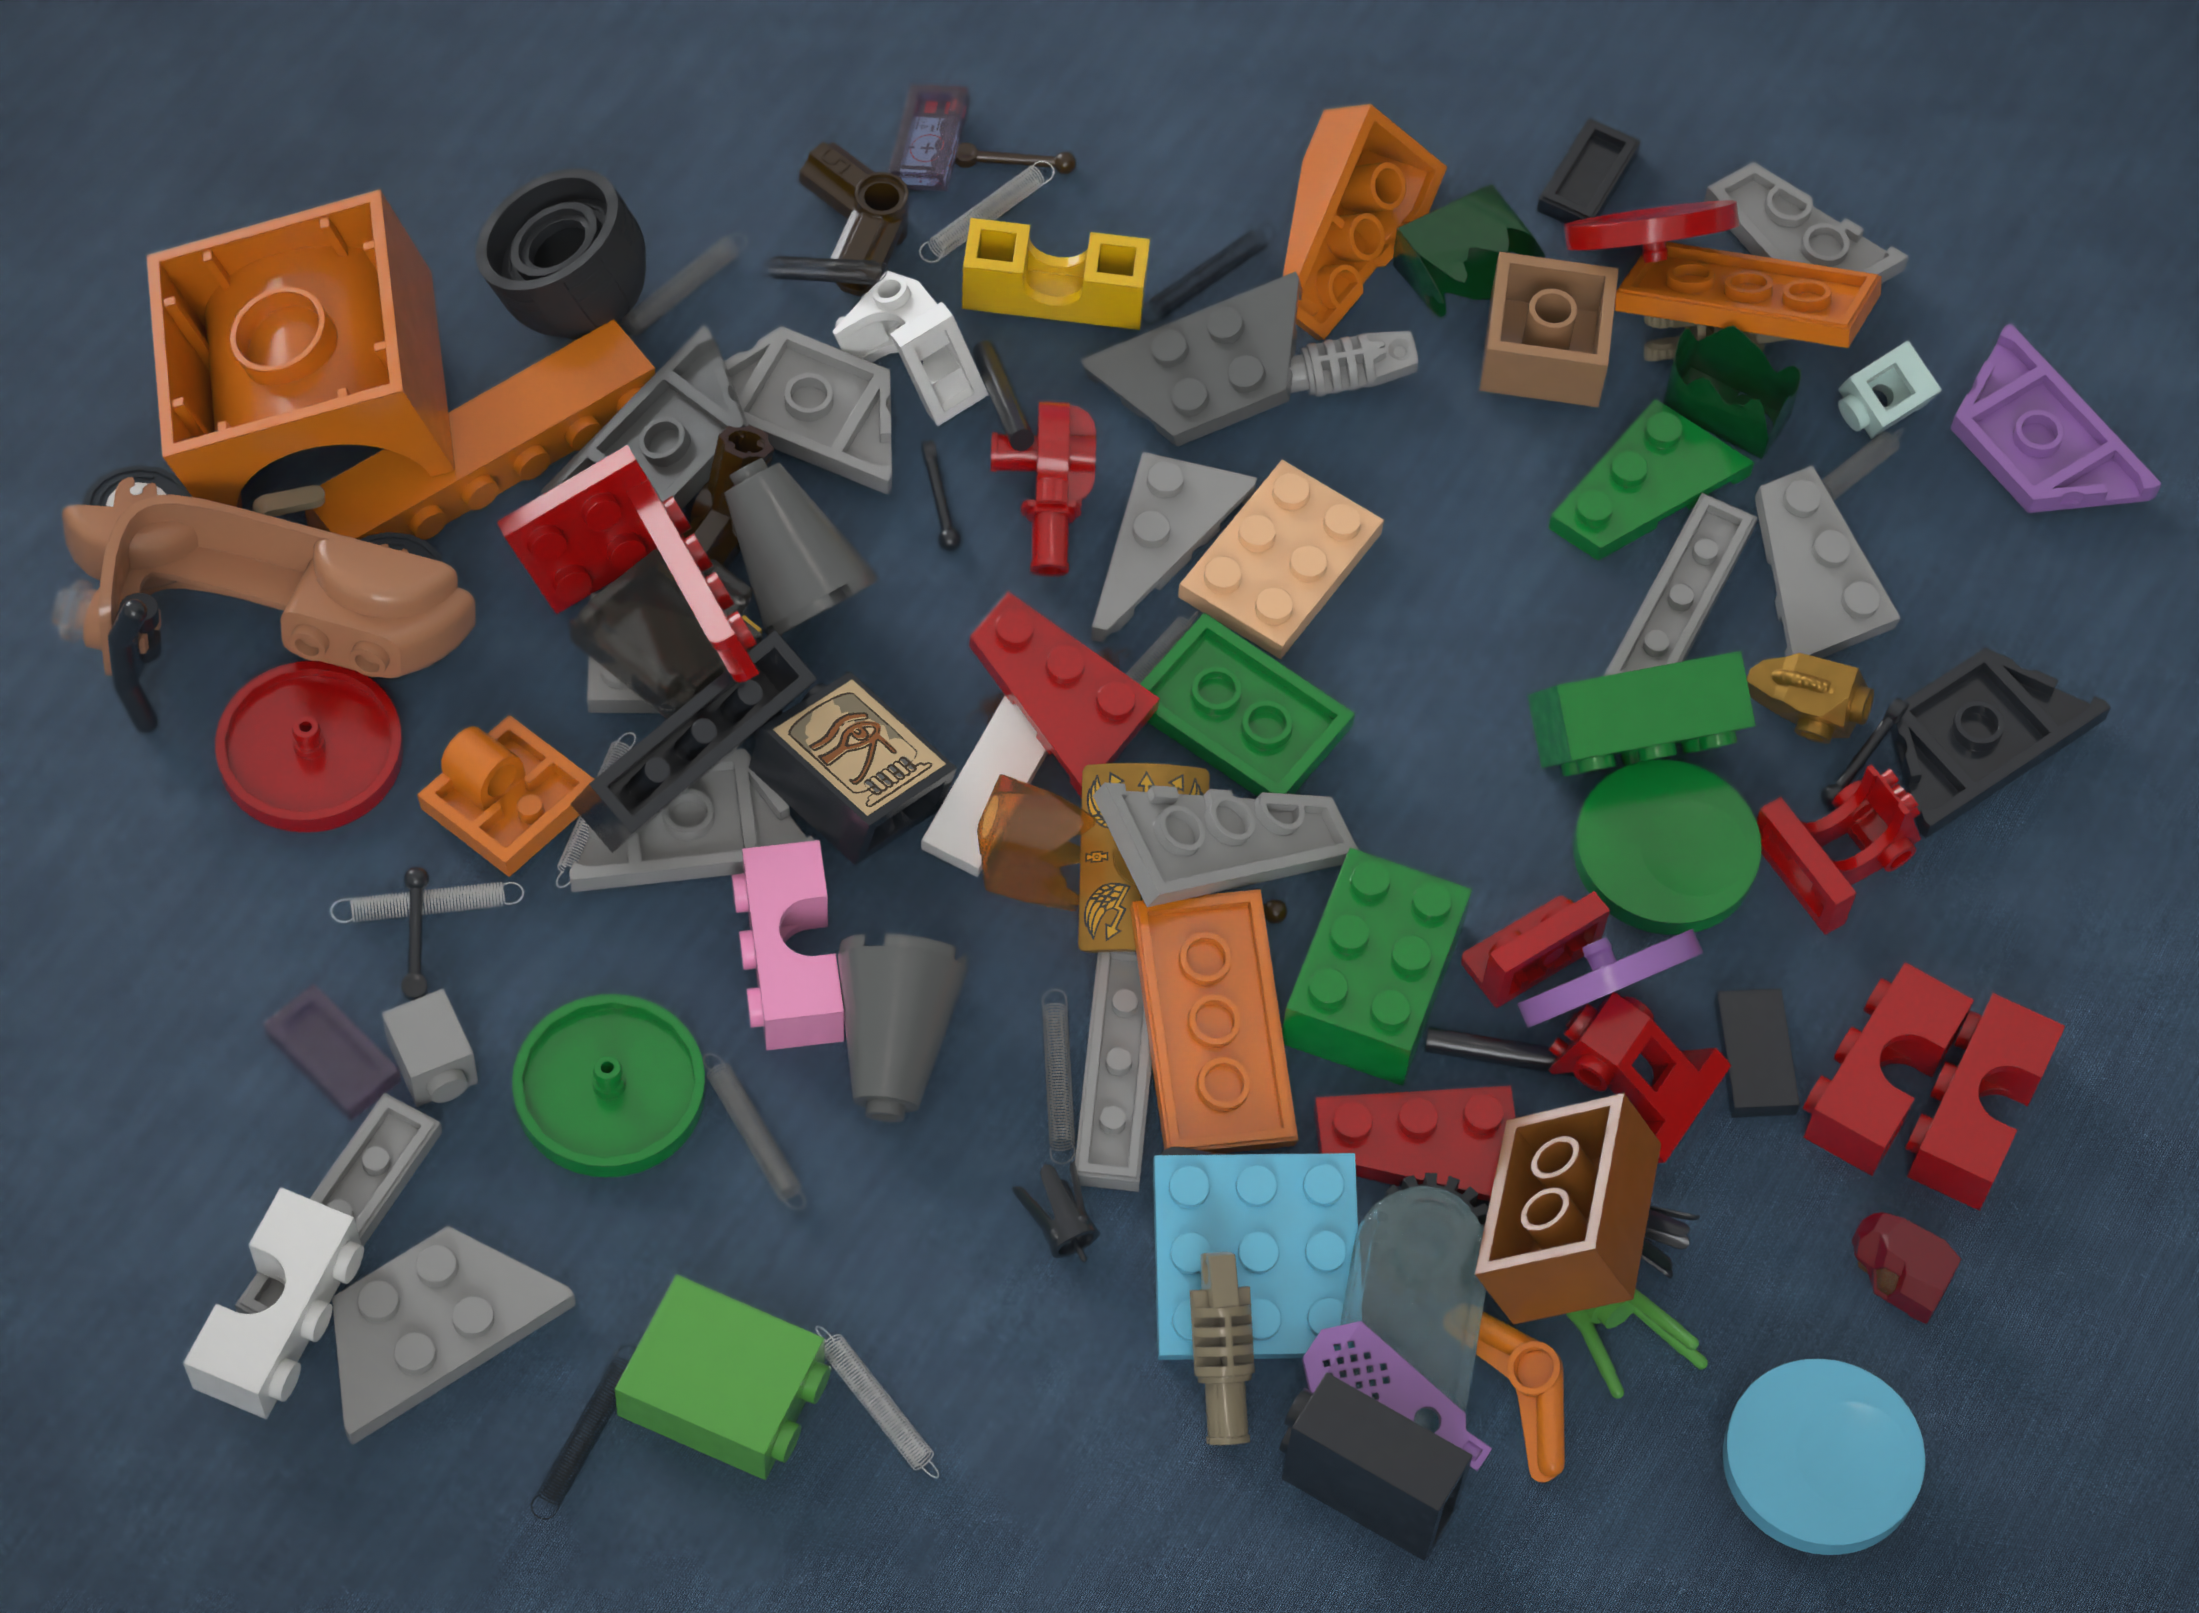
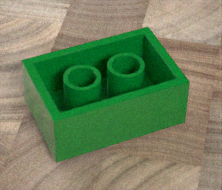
[1527,651,1756,777]
[1282,847,1472,1086]

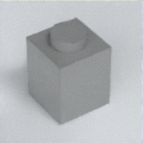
[382,988,478,1107]

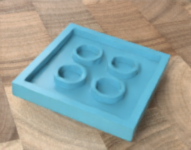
[1153,1153,1361,1360]

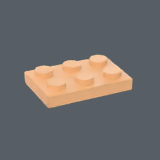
[1178,460,1384,659]

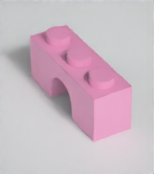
[731,840,844,1051]

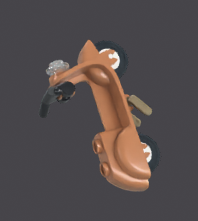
[52,465,476,734]

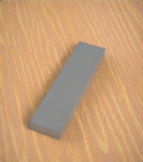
[1604,493,1758,676]
[1075,952,1152,1192]
[235,1093,442,1314]

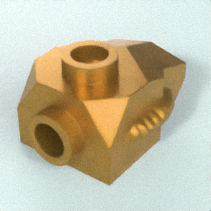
[1747,653,1874,744]

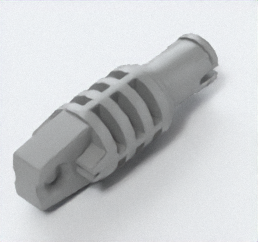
[1291,331,1418,398]

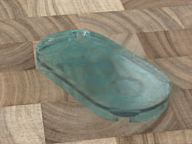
[1336,1186,1486,1433]

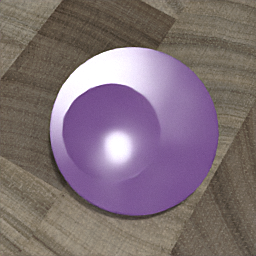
[1517,929,1703,1028]

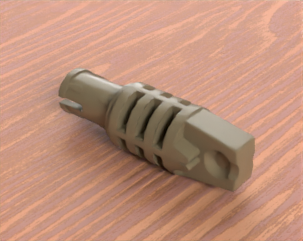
[1190,1252,1255,1445]

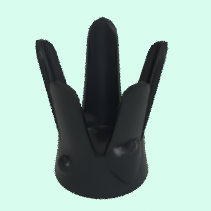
[1012,1160,1100,1263]
[1641,1205,1700,1278]

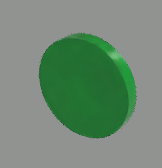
[1573,760,1762,935]
[512,994,706,1178]

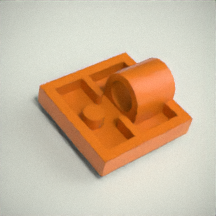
[417,715,594,877]

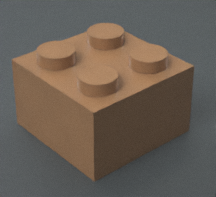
[1479,252,1619,407]

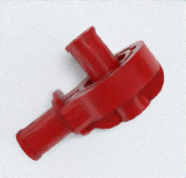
[990,401,1096,577]

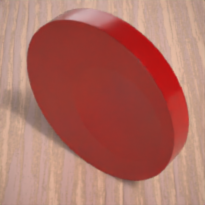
[1564,200,1740,263]
[215,661,403,833]

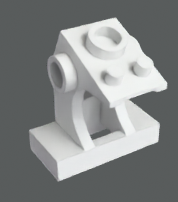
[832,271,989,426]

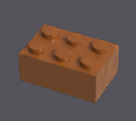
[1475,1093,1661,1324]

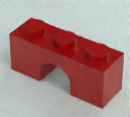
[1803,962,1974,1177]
[1905,993,2065,1211]

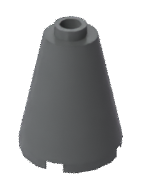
[724,458,880,636]
[837,933,969,1122]

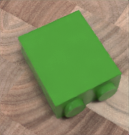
[615,1274,831,1481]

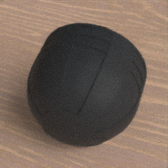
[476,168,646,339]

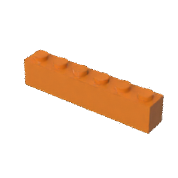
[305,319,655,540]

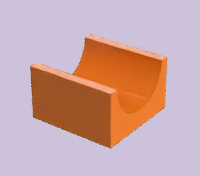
[146,189,455,508]

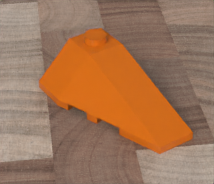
[1282,104,1447,340]

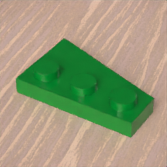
[1548,399,1755,561]

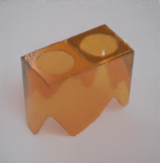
[977,774,1097,911]

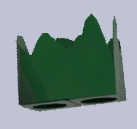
[1393,184,1545,318]
[1663,326,1801,459]

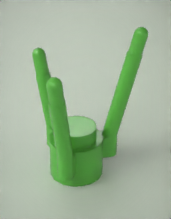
[1566,1288,1708,1399]

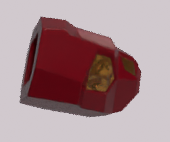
[1851,1212,1962,1324]

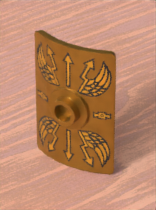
[1078,763,1210,953]

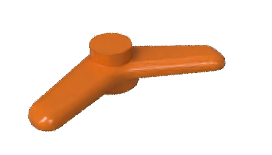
[1442,1303,1565,1483]

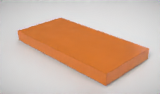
[1615,242,1882,348]
[1130,889,1298,1154]

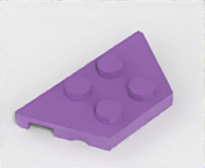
[1950,323,2162,513]

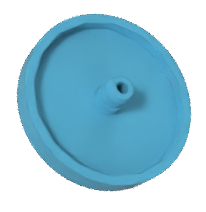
[1723,1359,1925,1555]

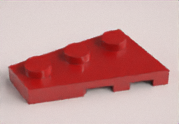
[969,591,1160,799]
[1314,1085,1516,1202]

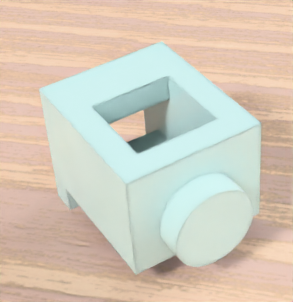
[1838,340,1942,439]

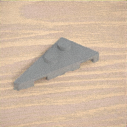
[1091,452,1257,643]

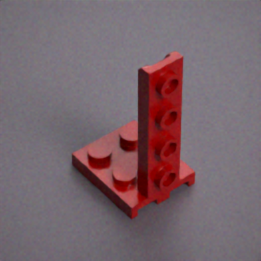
[497,445,759,682]

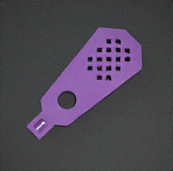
[1302,1321,1492,1471]

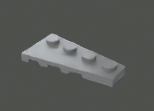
[1093,782,1358,907]

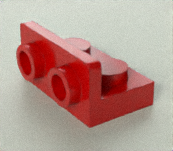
[1461,891,1610,1009]

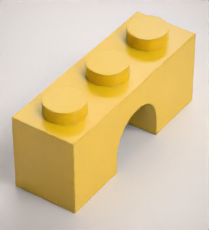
[962,218,1150,330]

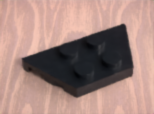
[1890,647,2111,839]

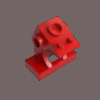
[1756,764,1921,935]
[1548,992,1732,1163]

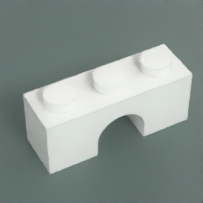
[183,1187,364,1420]

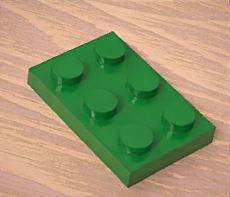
[1140,613,1356,797]

